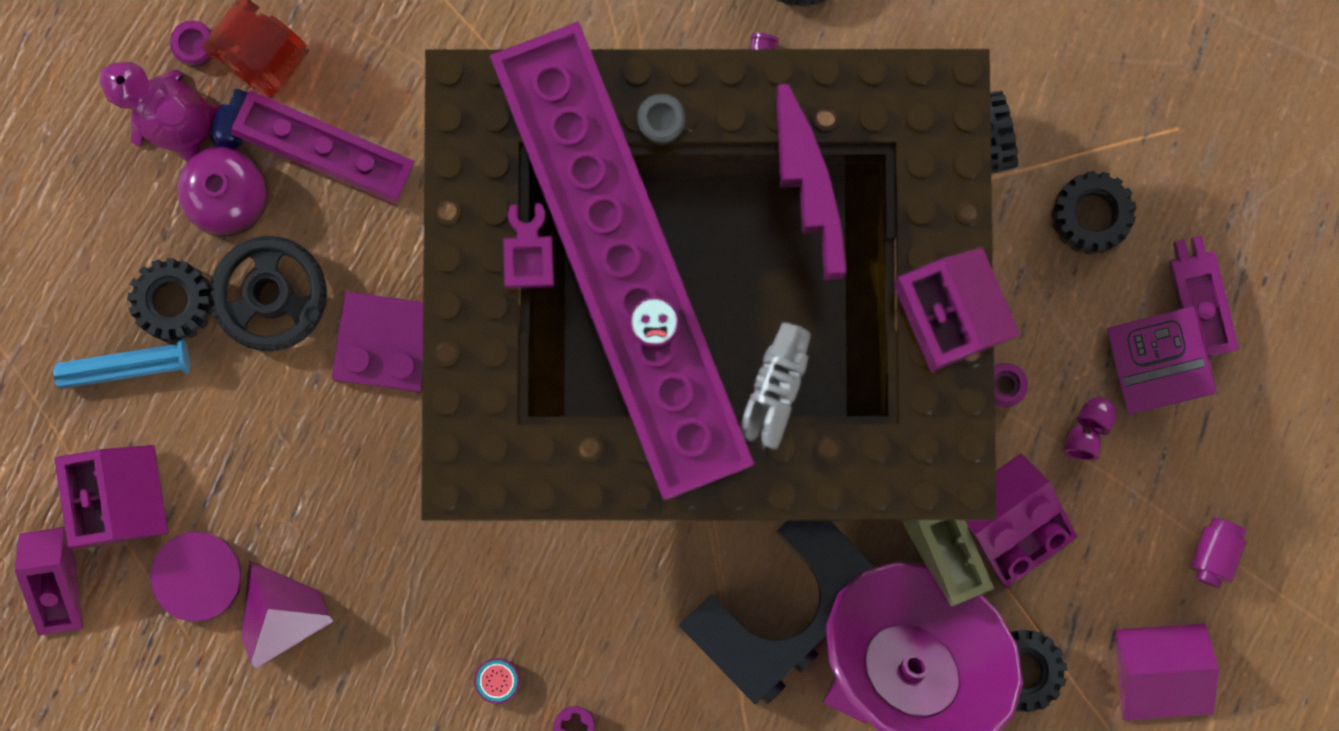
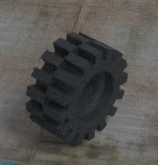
[127,258,213,342]
[1010,630,1067,712]

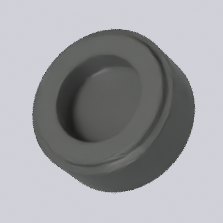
[638,94,685,144]

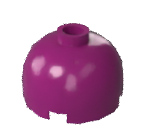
[177,146,269,237]

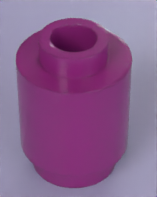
[1189,518,1247,588]

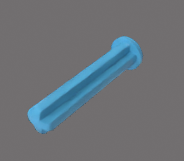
[53,338,191,389]

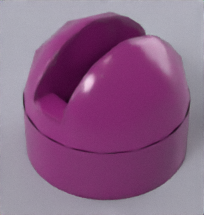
[1077,397,1116,435]
[1063,425,1101,461]

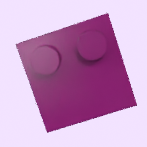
[332,291,423,393]

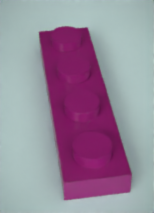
[231,90,415,205]

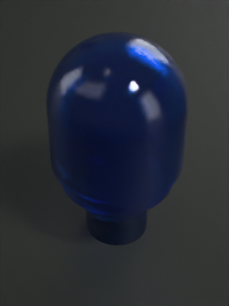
[210,89,248,149]

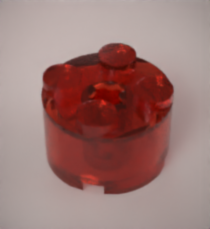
[201,0,310,99]

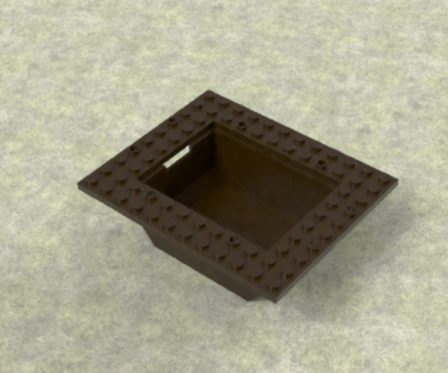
[421,49,996,521]

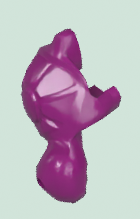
[99,61,223,162]

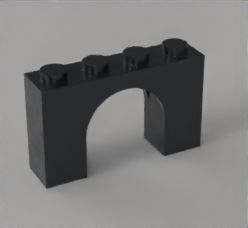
[679,521,875,705]

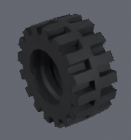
[990,90,1018,174]
[1052,171,1136,255]

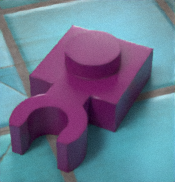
[503,204,554,289]

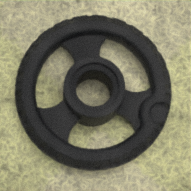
[210,236,327,352]

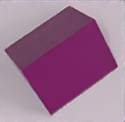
[1114,623,1219,720]

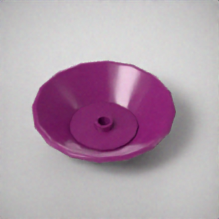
[826,561,1023,731]

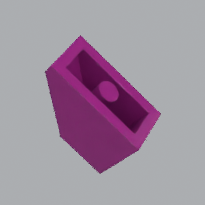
[14,527,83,635]

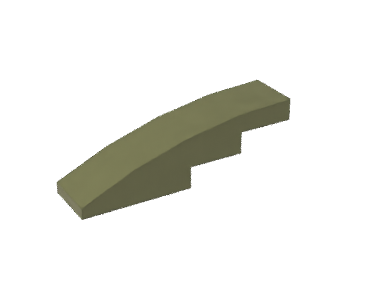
[902,520,994,607]

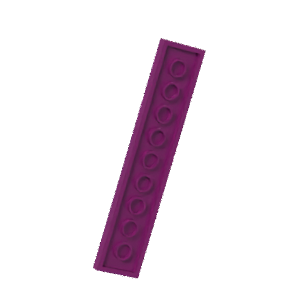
[490,21,754,501]

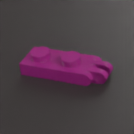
[1169,236,1239,357]

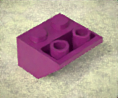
[894,247,1020,373]
[54,445,169,549]
[965,453,1077,589]

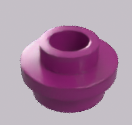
[994,363,1028,408]

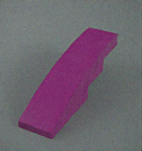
[776,84,846,280]

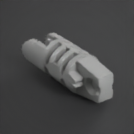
[740,323,811,449]

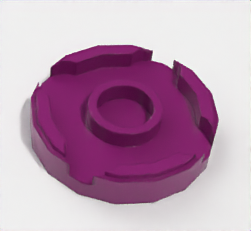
[150,531,242,622]

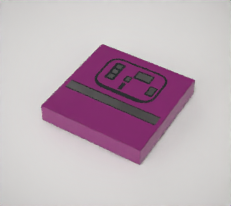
[1107,306,1218,415]

